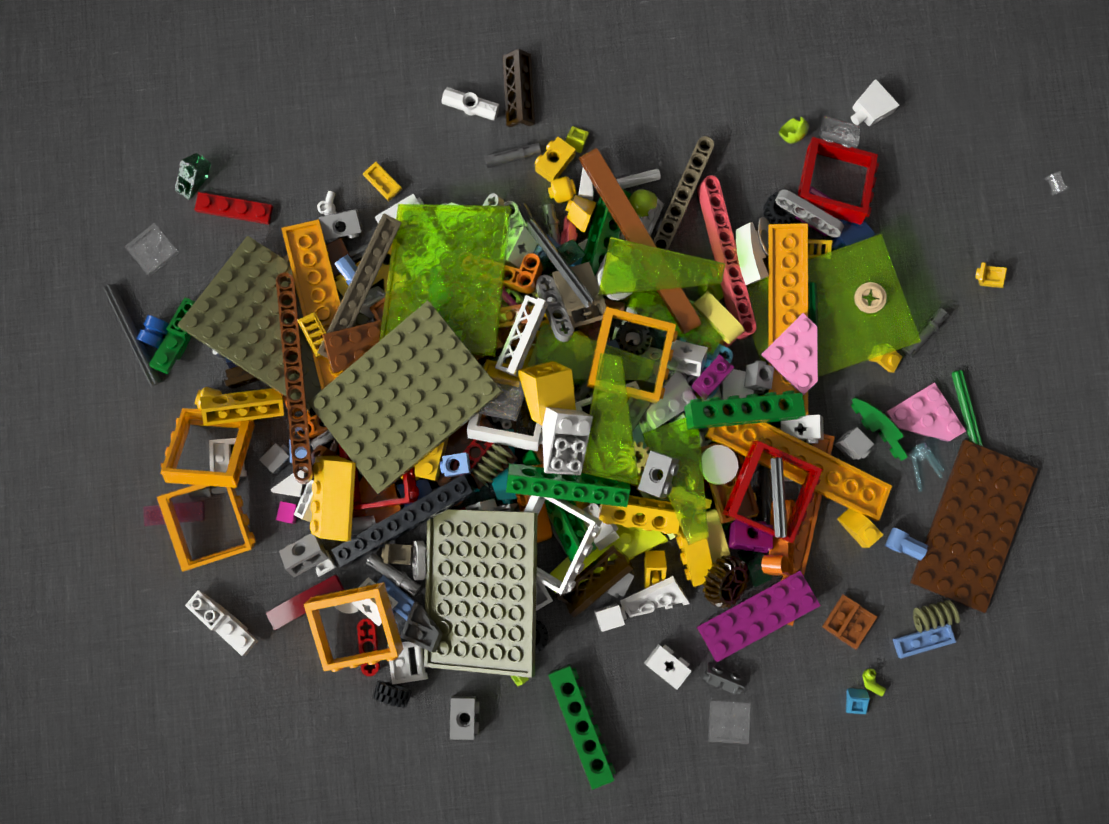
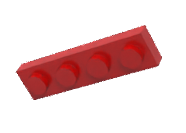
[194,192,273,225]

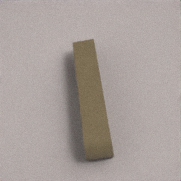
[653,136,714,257]

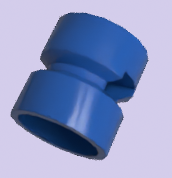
[137,315,169,348]

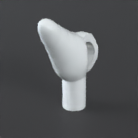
[317,191,339,227]

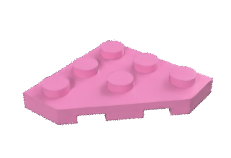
[761,313,818,395]
[885,382,966,442]

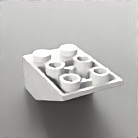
[542,407,593,475]

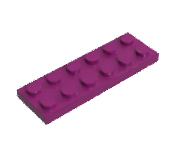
[697,571,821,662]

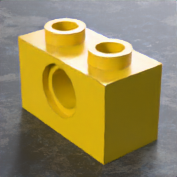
[535,137,576,182]

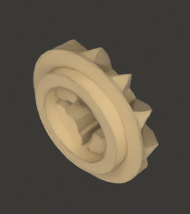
[854,282,886,314]

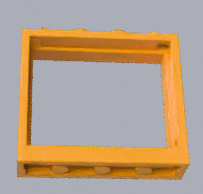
[587,307,678,404]
[160,408,255,488]
[157,485,256,572]
[304,582,404,672]

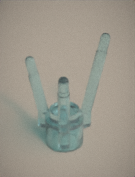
[909,442,944,492]

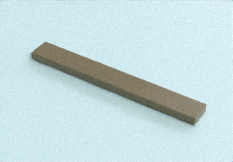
[317,213,402,358]

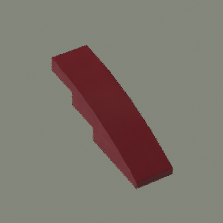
[266,574,345,630]

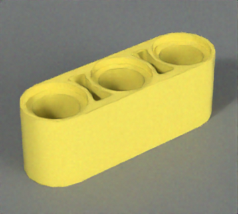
[692,292,744,344]
[696,508,731,563]

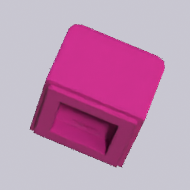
[276,501,298,524]

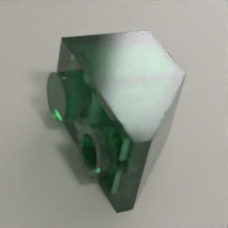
[174,153,211,200]

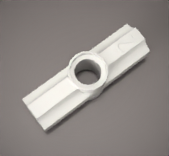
[442,87,500,121]

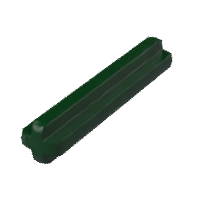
[808,282,819,338]

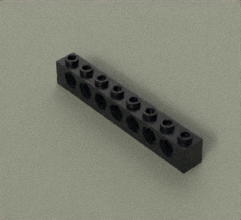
[332,474,480,567]

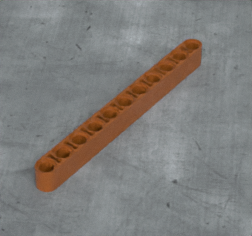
[579,148,701,334]
[276,272,313,484]

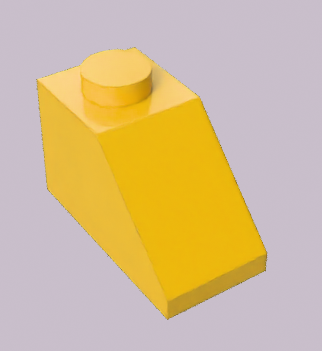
[566,195,596,232]
[837,508,883,548]
[644,551,667,589]

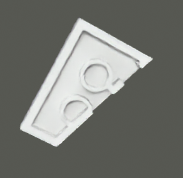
[644,371,697,429]
[620,576,690,617]

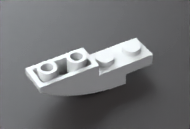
[185,590,258,657]

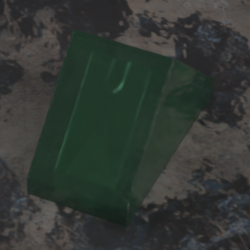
[737,550,772,588]

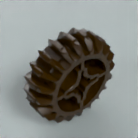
[702,555,750,609]

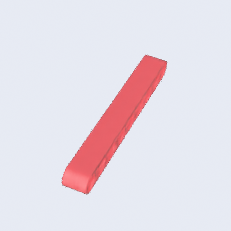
[697,175,757,340]

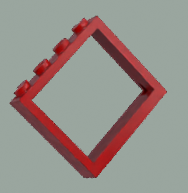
[797,137,879,225]
[722,441,823,543]
[339,444,419,511]

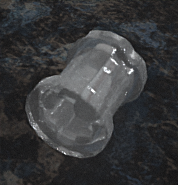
[1045,171,1069,196]

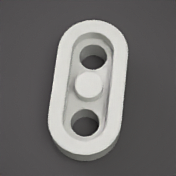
[412,541,427,580]

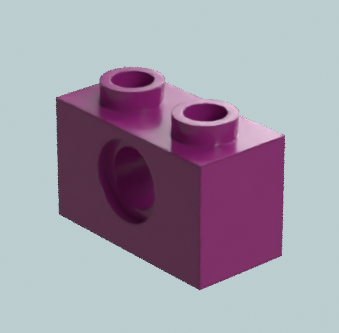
[691,354,734,400]
[728,520,773,553]

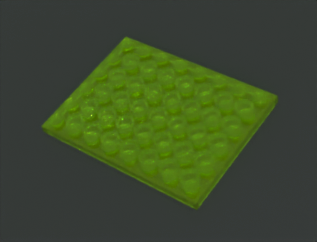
[379,204,511,356]
[746,234,921,377]

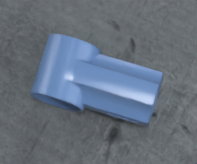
[334,254,357,286]
[885,528,928,560]

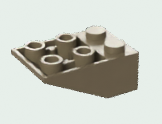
[552,262,606,328]

